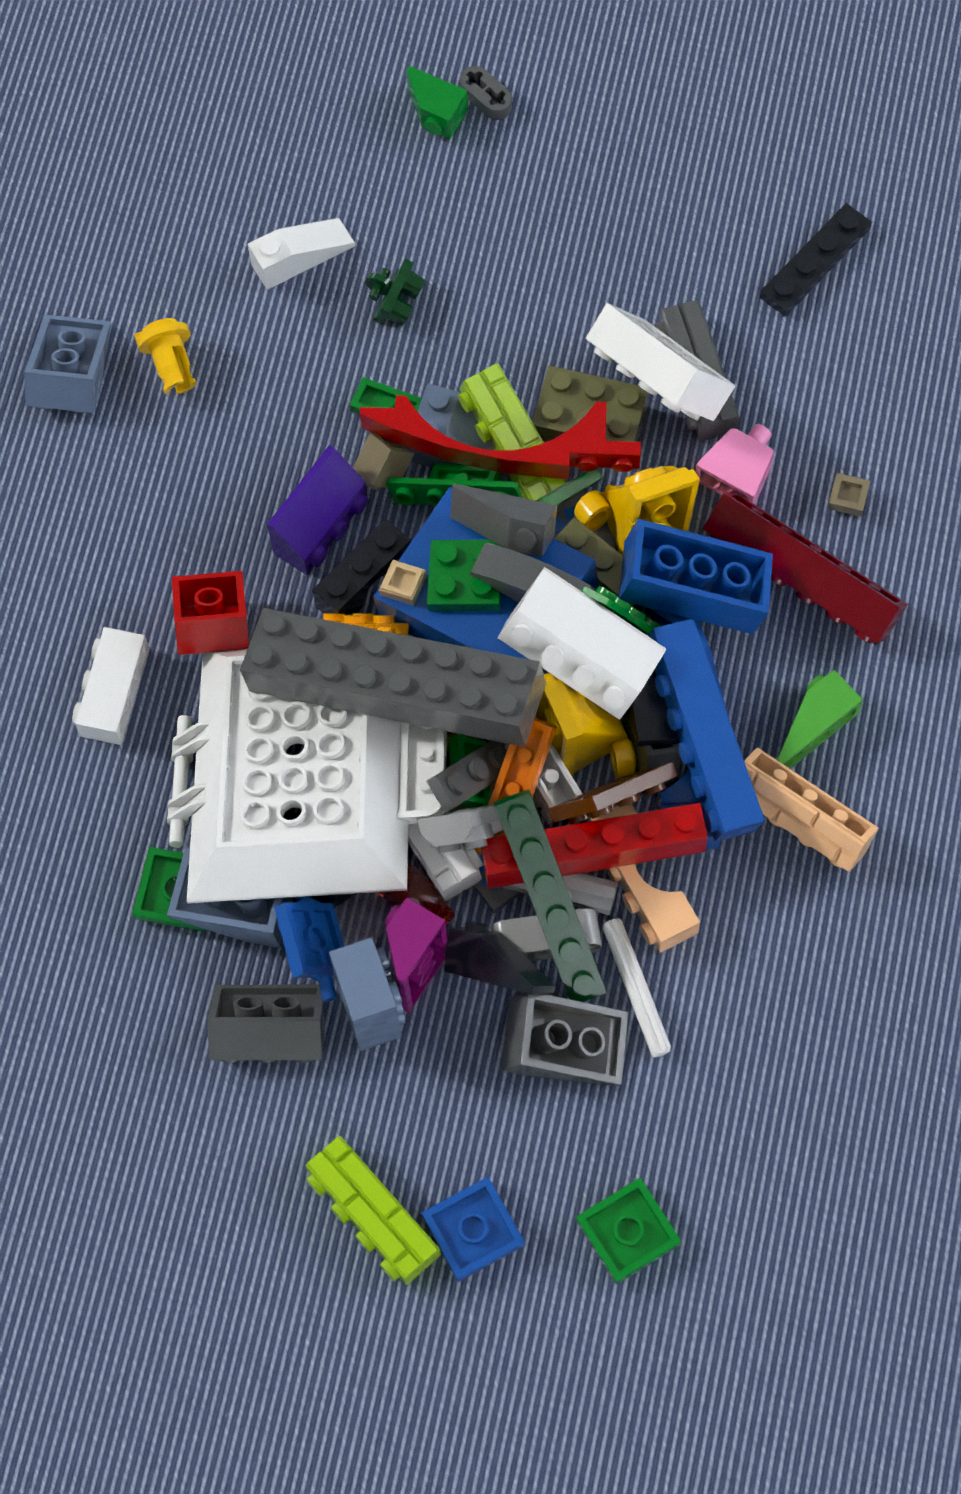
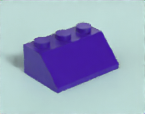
[267,445,368,575]

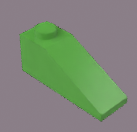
[777,670,863,769]

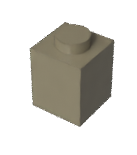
[353,432,414,490]

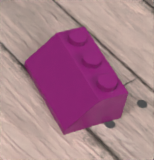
[385,898,448,1014]

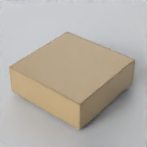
[379,560,427,606]

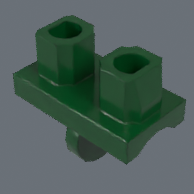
[365,258,426,325]

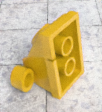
[574,466,700,555]
[535,673,636,779]

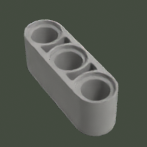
[491,909,602,962]

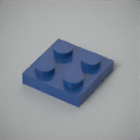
[421,1177,525,1282]

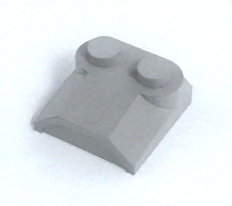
[417,804,503,853]

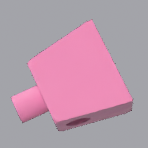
[696,424,774,504]

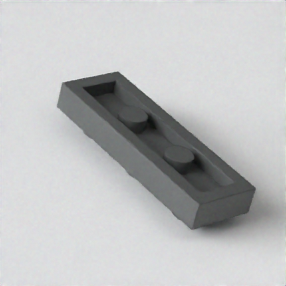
[426,740,507,813]

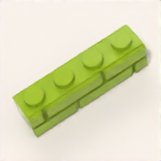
[458,363,567,501]
[305,1136,441,1285]

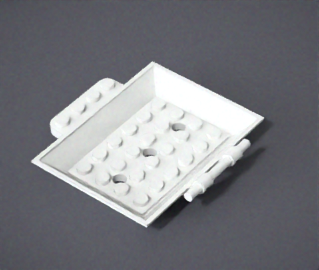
[167,635,446,903]

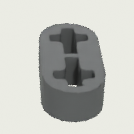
[460,66,512,120]

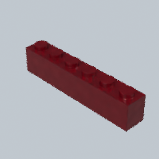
[702,491,908,644]

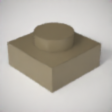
[828,473,871,517]

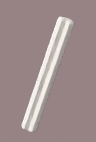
[603,918,671,1057]

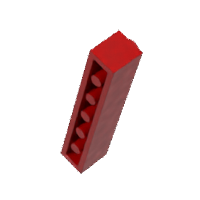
[481,803,708,889]

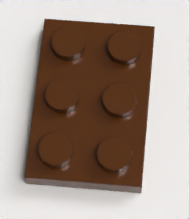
[548,762,678,825]

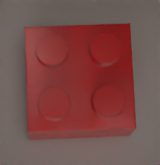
[172,571,249,655]

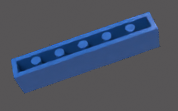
[648,619,765,842]

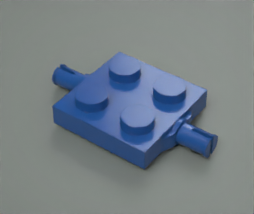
[274,896,344,1002]

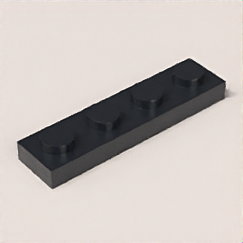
[759,203,872,317]

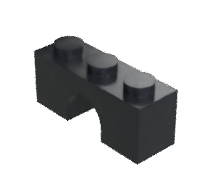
[312,518,411,615]

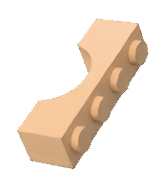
[590,803,700,953]

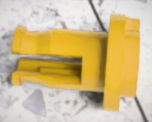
[134,318,197,395]

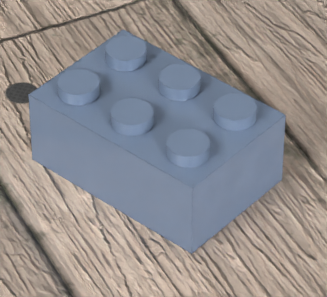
[329,937,406,1051]

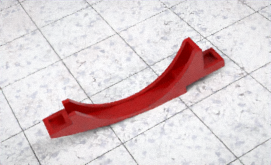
[360,395,641,480]

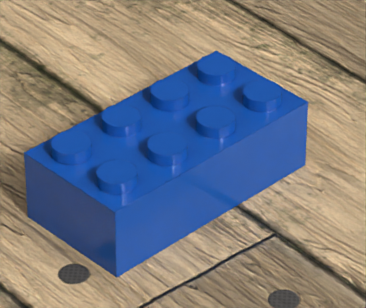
[619,519,773,634]

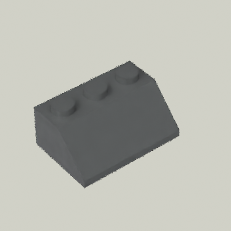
[207,984,325,1063]

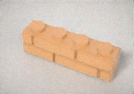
[744,748,879,872]

